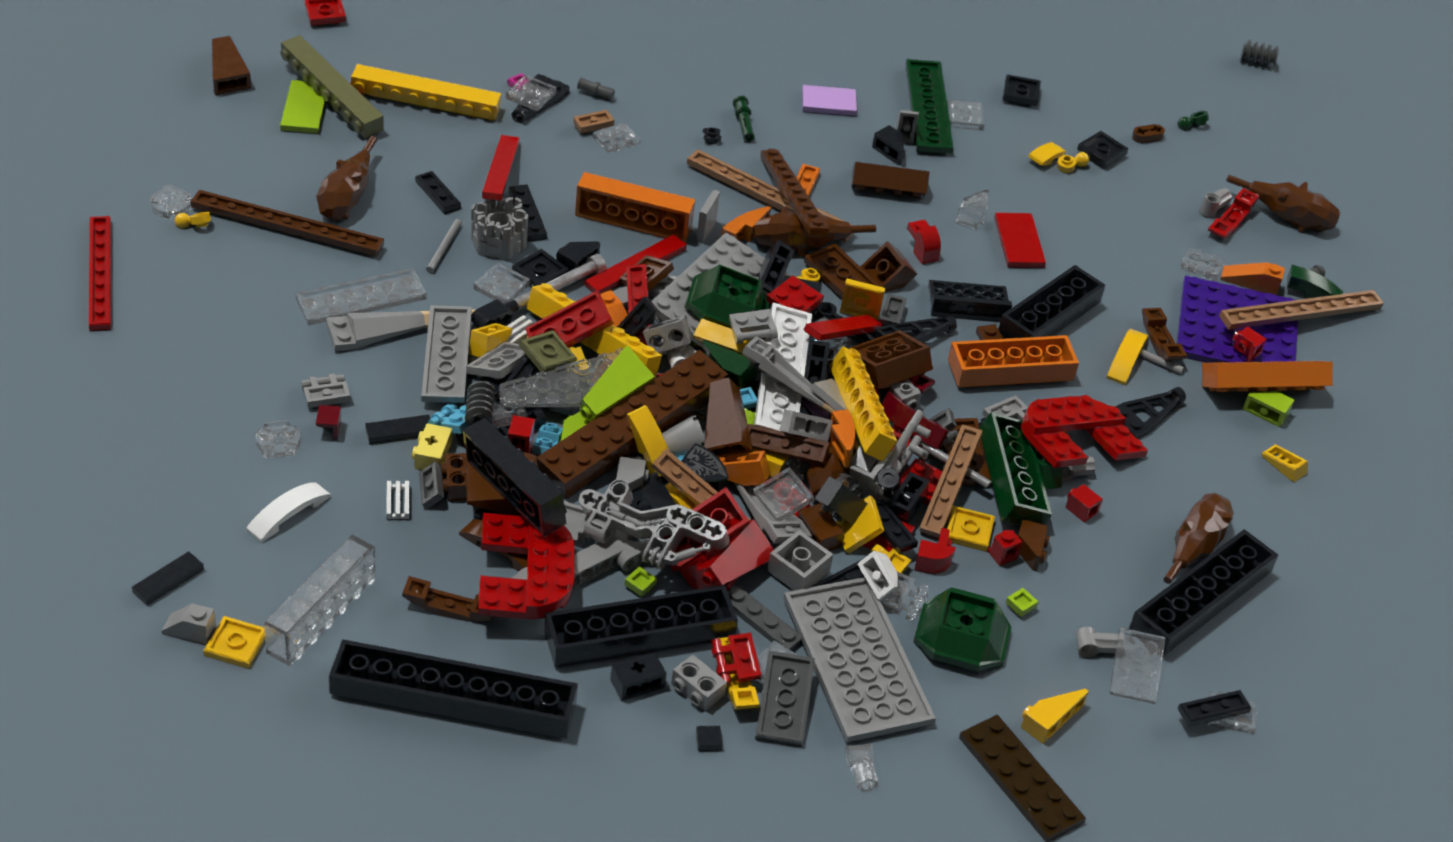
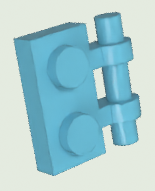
[428,403,469,434]

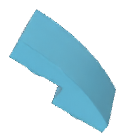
[532,423,563,455]

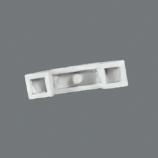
[246,482,331,543]

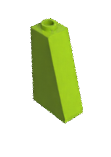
[579,346,655,422]

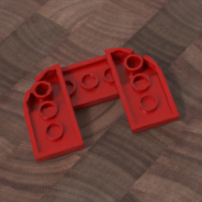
[1021,395,1148,468]
[478,513,574,619]

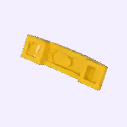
[1106,328,1149,385]
[720,637,760,709]

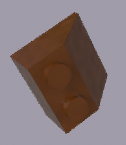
[860,241,917,292]

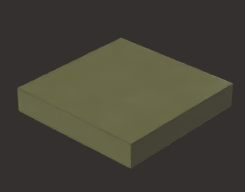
[519,330,577,374]

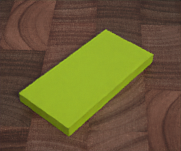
[280,80,326,134]

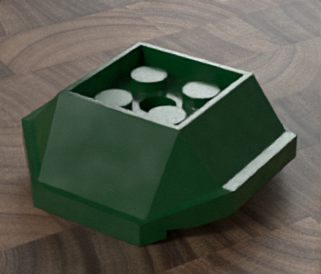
[684,264,769,328]
[913,587,1012,672]

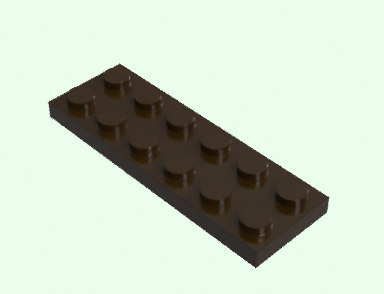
[959,714,1086,842]

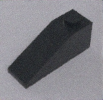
[759,240,795,293]
[801,340,830,401]

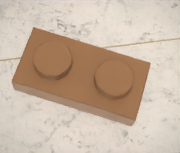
[573,110,615,134]

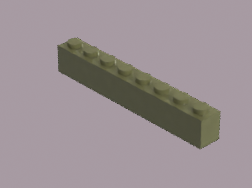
[280,35,384,138]

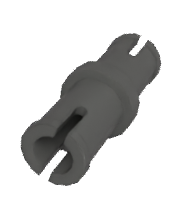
[577,77,615,100]

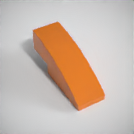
[721,206,771,242]
[830,409,855,468]

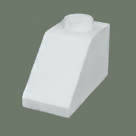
[858,551,898,600]

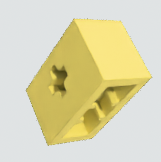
[412,423,452,470]

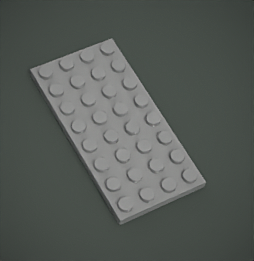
[652,233,790,347]
[783,577,936,743]

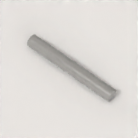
[1139,349,1184,375]

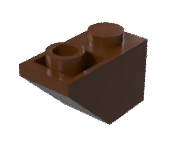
[1018,519,1050,571]

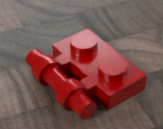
[711,632,762,685]

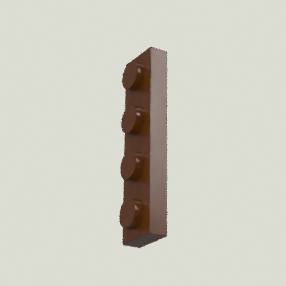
[748,424,831,465]

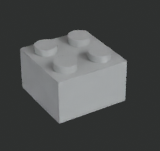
[767,530,833,591]

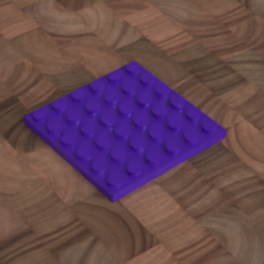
[1176,275,1298,363]

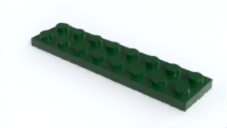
[905,59,954,154]

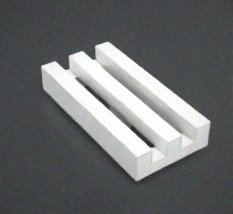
[507,315,532,344]
[386,481,409,519]

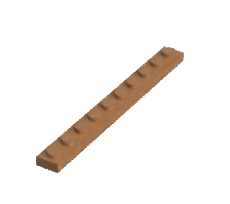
[687,149,855,242]
[1219,290,1384,330]

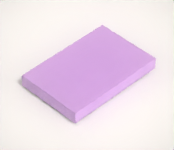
[802,85,857,116]

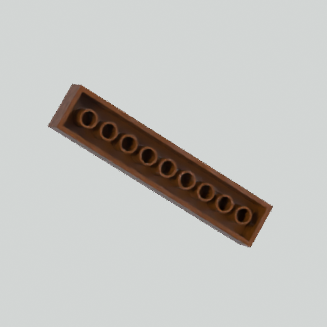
[537,350,728,500]

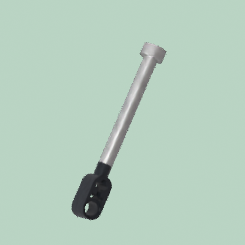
[471,254,607,328]

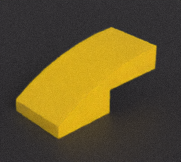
[1028,142,1066,166]

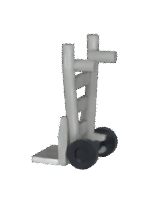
[849,410,931,506]

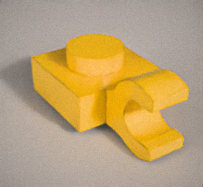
[872,544,911,579]

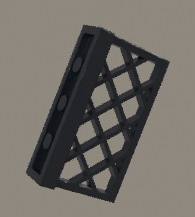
[928,280,1012,321]

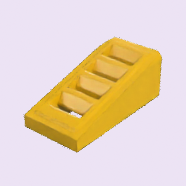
[1262,444,1308,482]

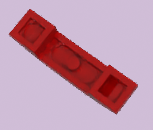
[1208,188,1259,239]

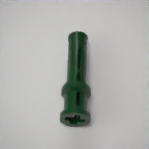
[732,96,755,142]

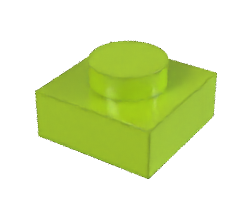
[624,566,657,597]
[1006,588,1039,617]

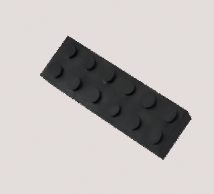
[998,265,1105,339]
[463,418,567,537]

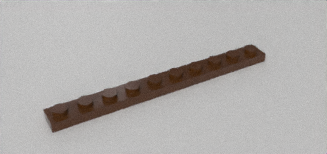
[760,148,829,236]
[190,190,384,257]

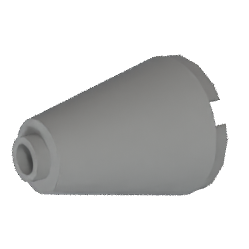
[662,415,705,457]

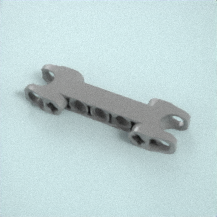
[511,529,650,589]

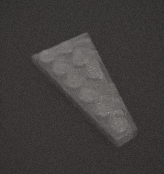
[499,348,623,407]

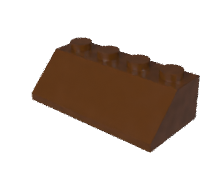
[851,162,930,198]

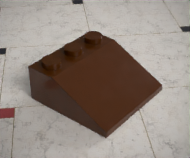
[848,330,933,389]
[465,452,537,516]

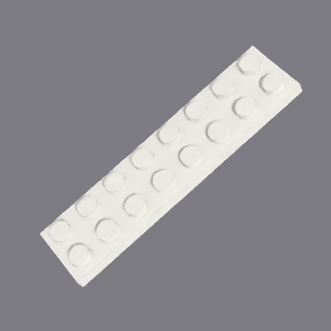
[754,303,812,435]

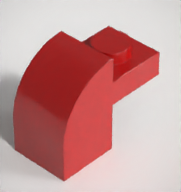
[907,219,941,264]
[914,528,956,574]

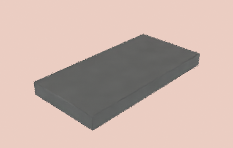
[755,651,815,747]

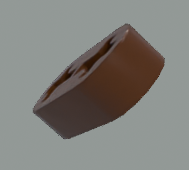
[1132,124,1165,143]

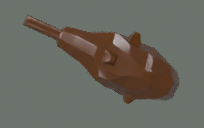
[316,136,377,221]
[1226,175,1340,232]
[754,207,876,256]
[807,430,858,496]
[1163,493,1234,584]

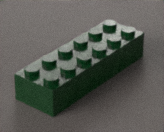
[979,412,1052,526]

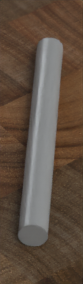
[426,219,462,273]
[919,441,992,489]

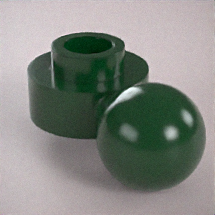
[1177,111,1209,130]

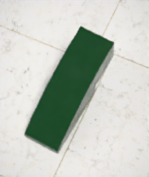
[1287,265,1343,299]

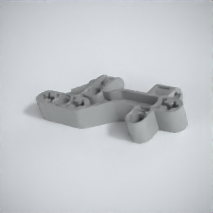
[579,479,729,570]

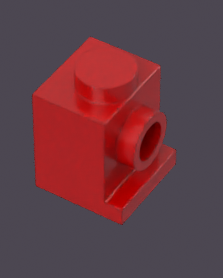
[1232,326,1267,362]
[987,530,1022,566]

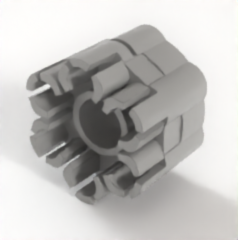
[471,197,528,260]

